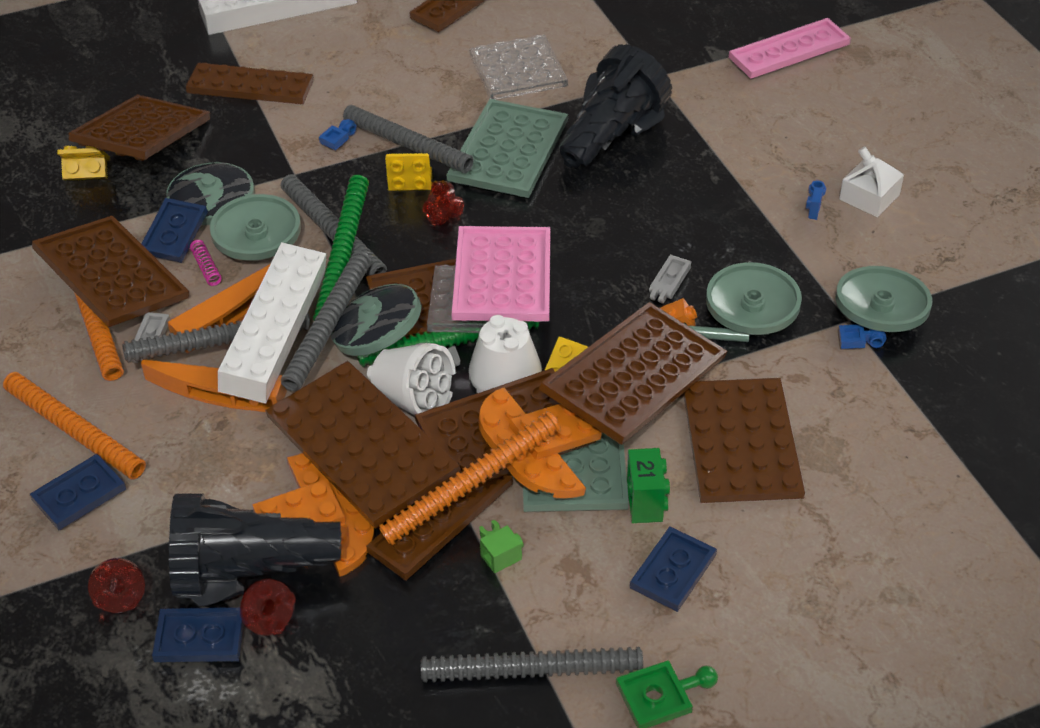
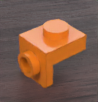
[660,298,697,326]

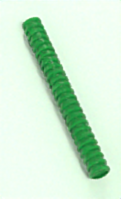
[313,175,369,320]
[358,321,539,367]

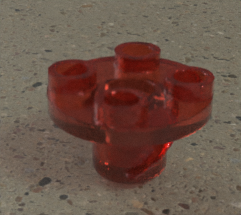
[423,181,464,225]
[88,558,145,613]
[240,579,295,635]

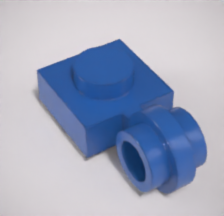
[319,119,357,151]
[806,180,826,220]
[839,325,886,349]

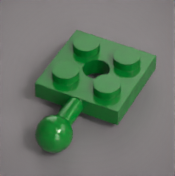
[616,660,718,728]

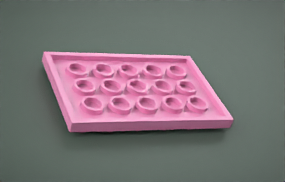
[452,226,550,322]

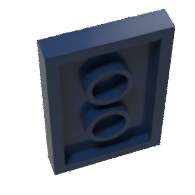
[141,198,208,263]
[30,454,126,531]
[630,526,717,612]
[152,608,245,662]

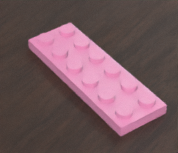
[729,18,851,79]

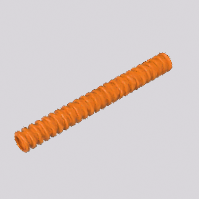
[74,292,124,381]
[3,372,146,480]
[379,411,561,545]

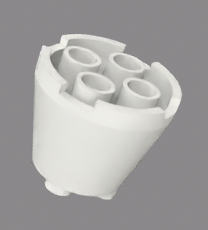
[469,315,542,393]
[367,343,456,416]

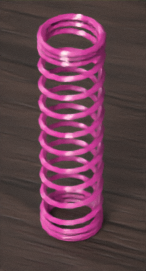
[190,240,222,286]

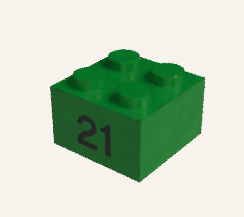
[627,448,670,524]

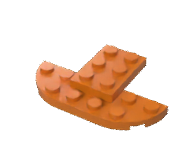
[478,388,602,498]
[252,453,375,577]

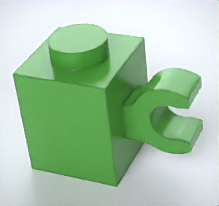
[479,520,524,574]

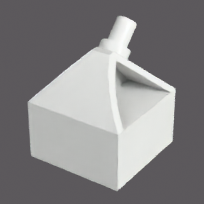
[839,146,904,217]

